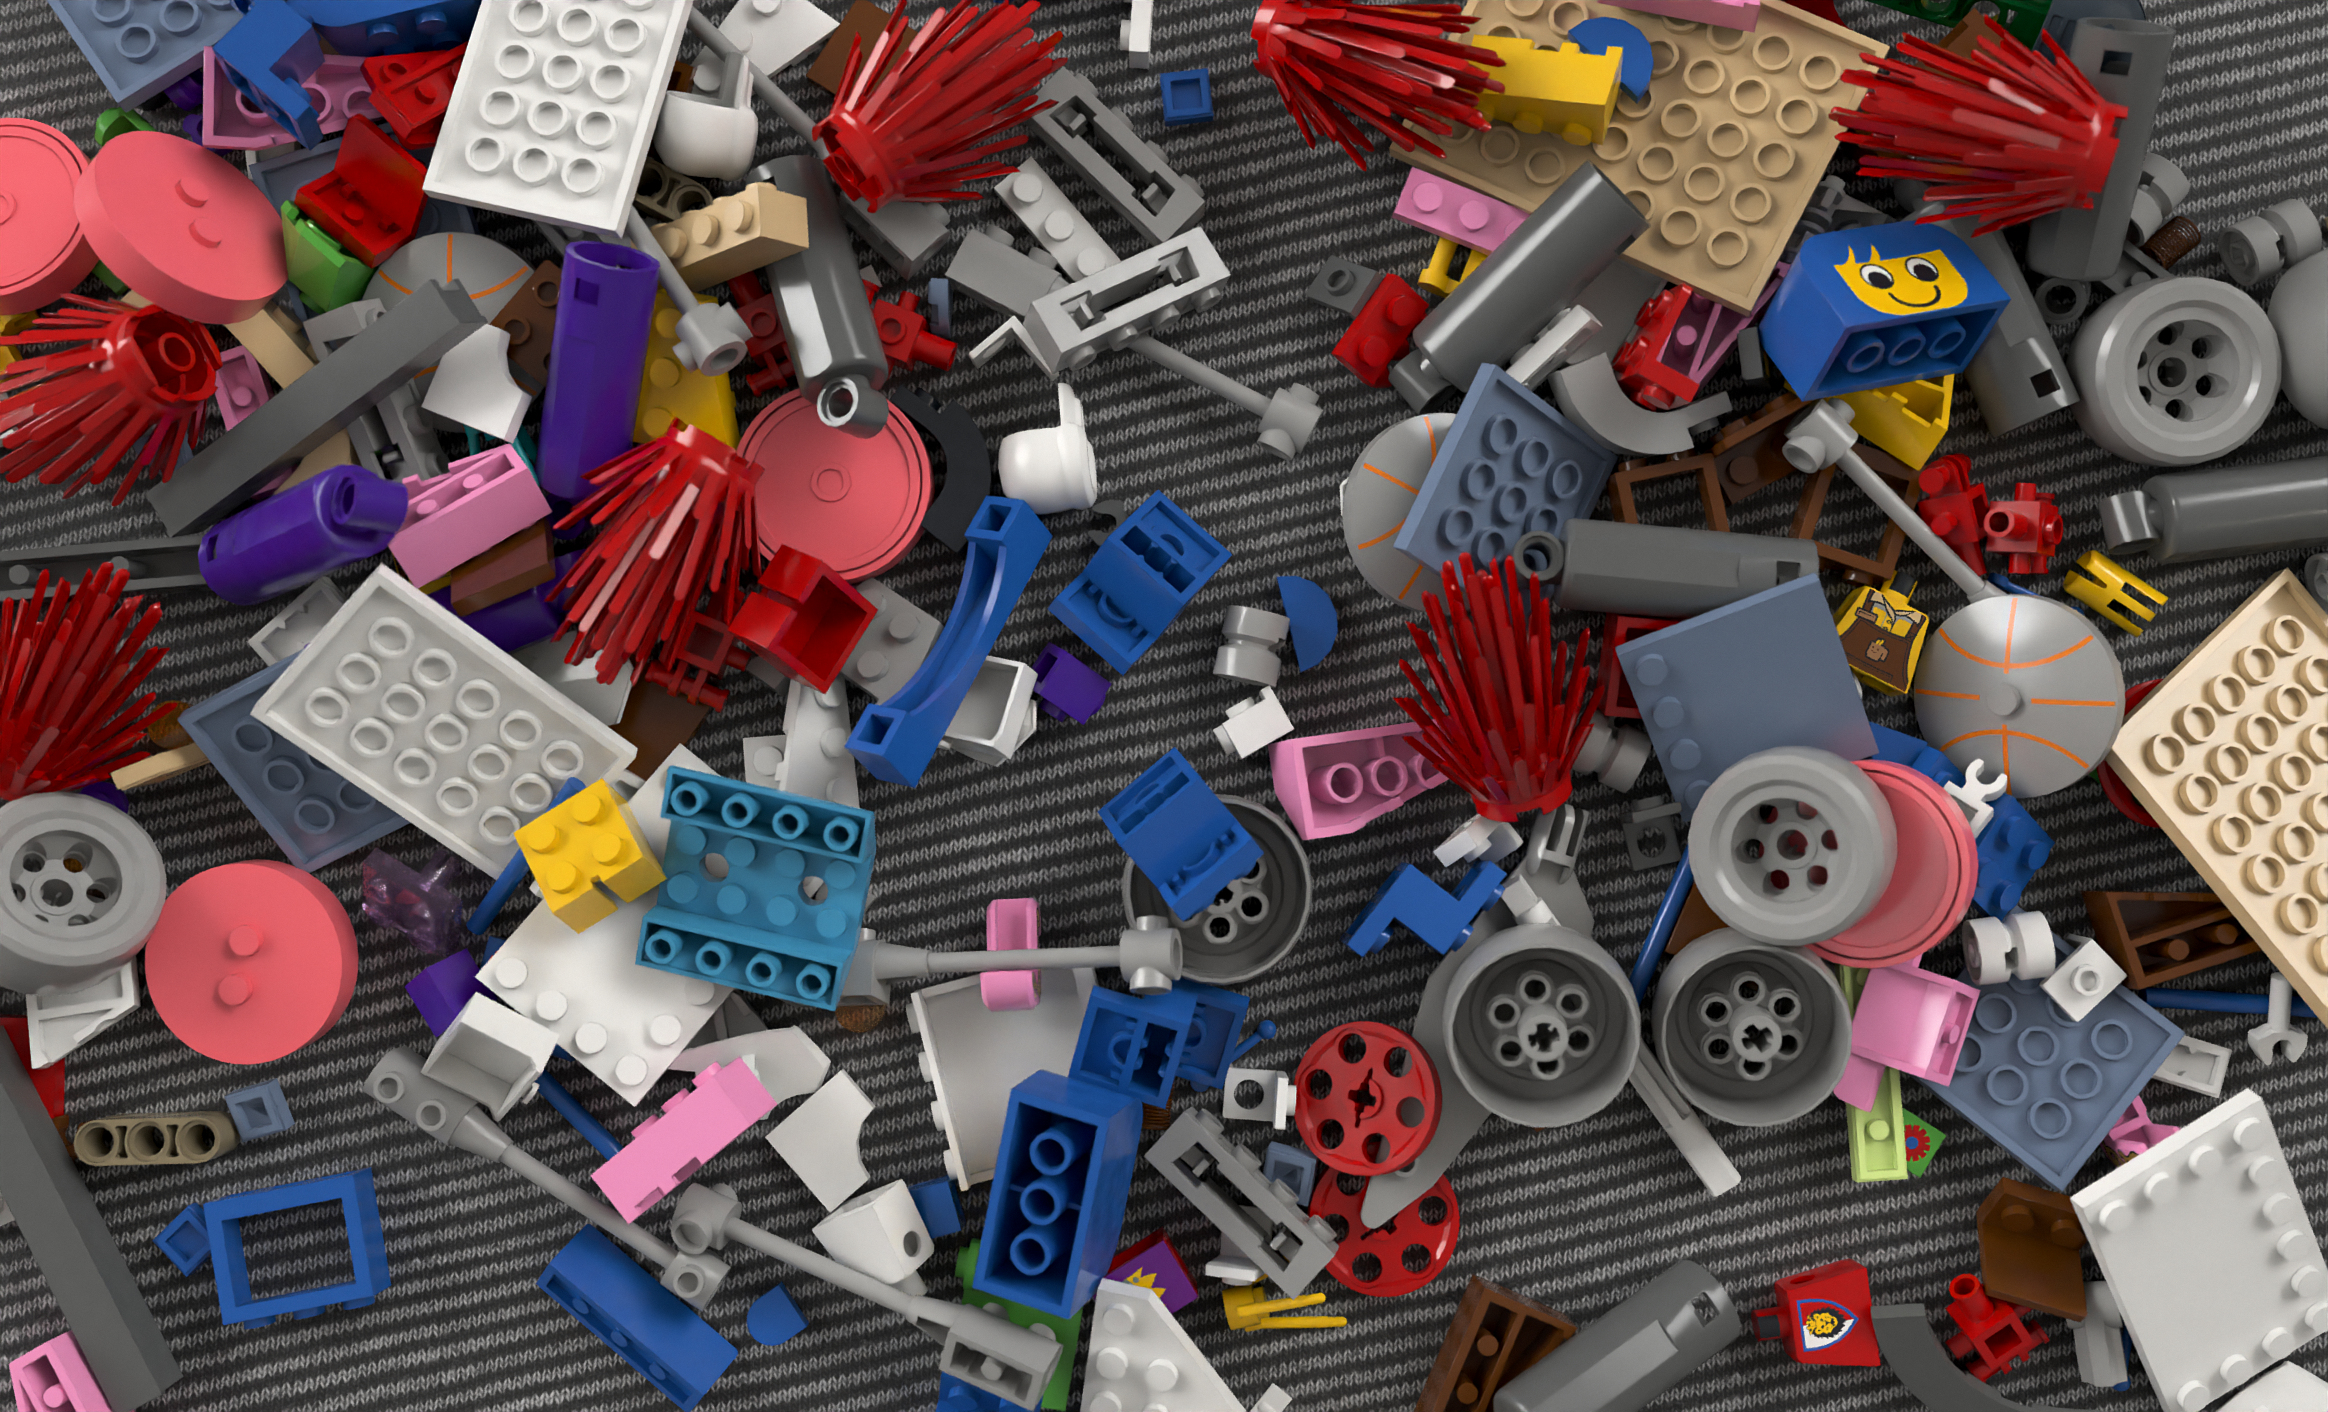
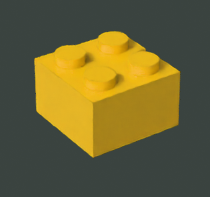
[513,778,667,934]

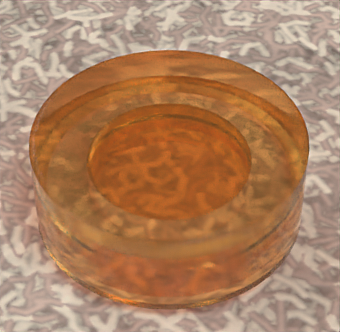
[147,700,195,750]
[835,1005,886,1033]

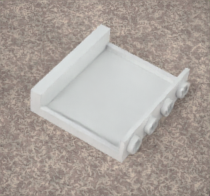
[906,945,1099,1192]

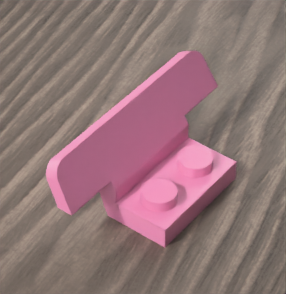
[1833,954,1981,1113]

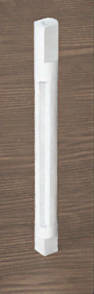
[1501,874,1741,1197]

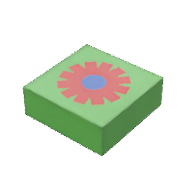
[1902,1108,1946,1178]

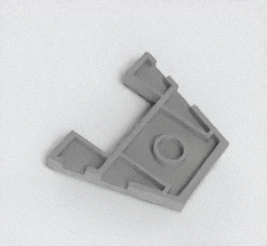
[746,577,944,741]

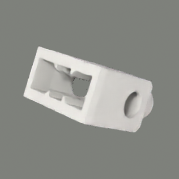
[812,1179,934,1297]

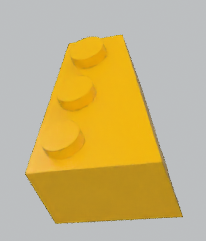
[1457,34,1623,146]
[633,289,742,451]
[1783,374,1954,471]

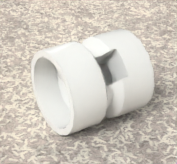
[1962,911,2055,986]

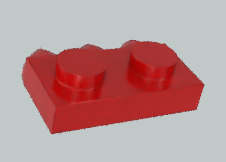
[1331,273,1429,388]

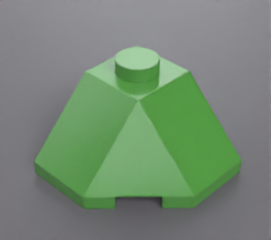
[281,200,378,315]

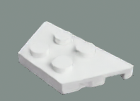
[17,891,141,1070]

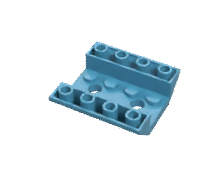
[635,765,876,1011]

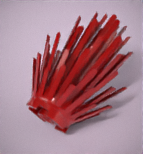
[812,0,1068,213]
[1250,0,1506,171]
[1828,13,2129,238]
[0,293,223,506]
[543,417,765,687]
[1393,552,1605,822]
[0,562,178,801]

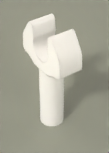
[2248,972,2308,1065]

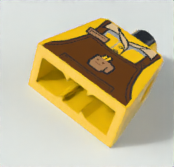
[1832,570,1929,697]

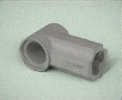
[2066,1281,2128,1387]

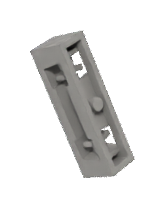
[1022,66,1205,247]
[1023,226,1231,374]
[302,298,451,483]
[1144,1106,1339,1300]

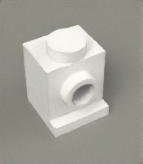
[1213,685,1294,760]

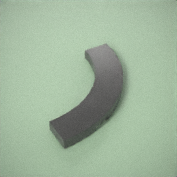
[1870,1303,2101,1412]

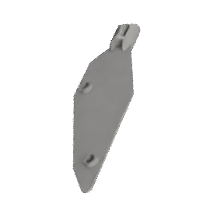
[1360,803,1595,1228]

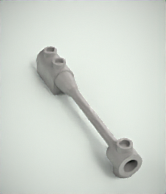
[686,0,951,281]
[625,205,753,376]
[945,224,1323,461]
[1782,398,2008,604]
[777,916,1183,1008]
[363,1046,731,1311]
[671,1183,1063,1411]

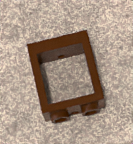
[1787,442,1927,588]
[1606,448,1730,532]

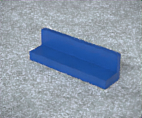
[536,1224,738,1412]

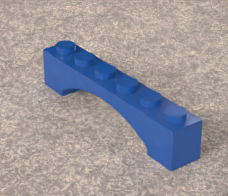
[844,495,1053,788]

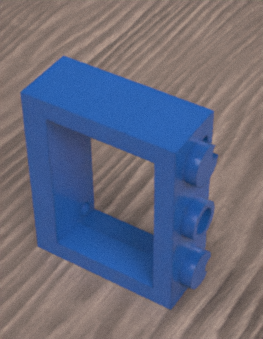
[203,1167,391,1329]

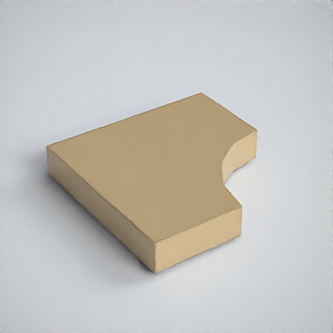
[110,743,211,791]

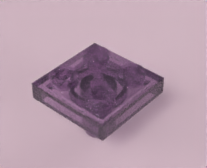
[363,848,463,959]

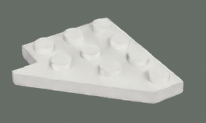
[1080,1278,1247,1412]

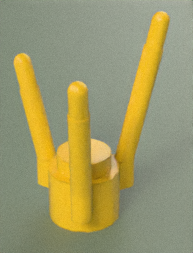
[1222,1256,1347,1333]

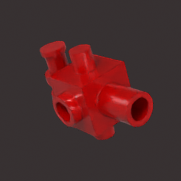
[726,270,795,398]
[862,279,958,381]
[1917,453,1989,576]
[1984,483,2063,575]
[644,583,752,713]
[1945,1274,2050,1383]

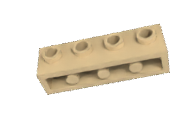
[631,182,809,293]

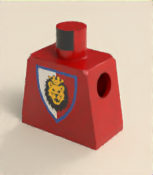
[1751,1258,1881,1366]

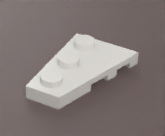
[691,0,840,98]
[775,674,860,809]

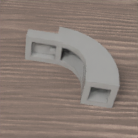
[1546,352,1733,457]

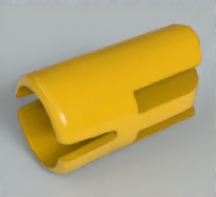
[2063,550,2168,638]

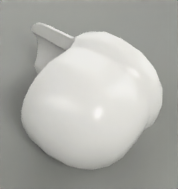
[652,51,758,181]
[998,383,1097,515]

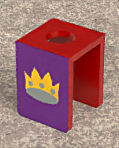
[1092,1226,1199,1314]

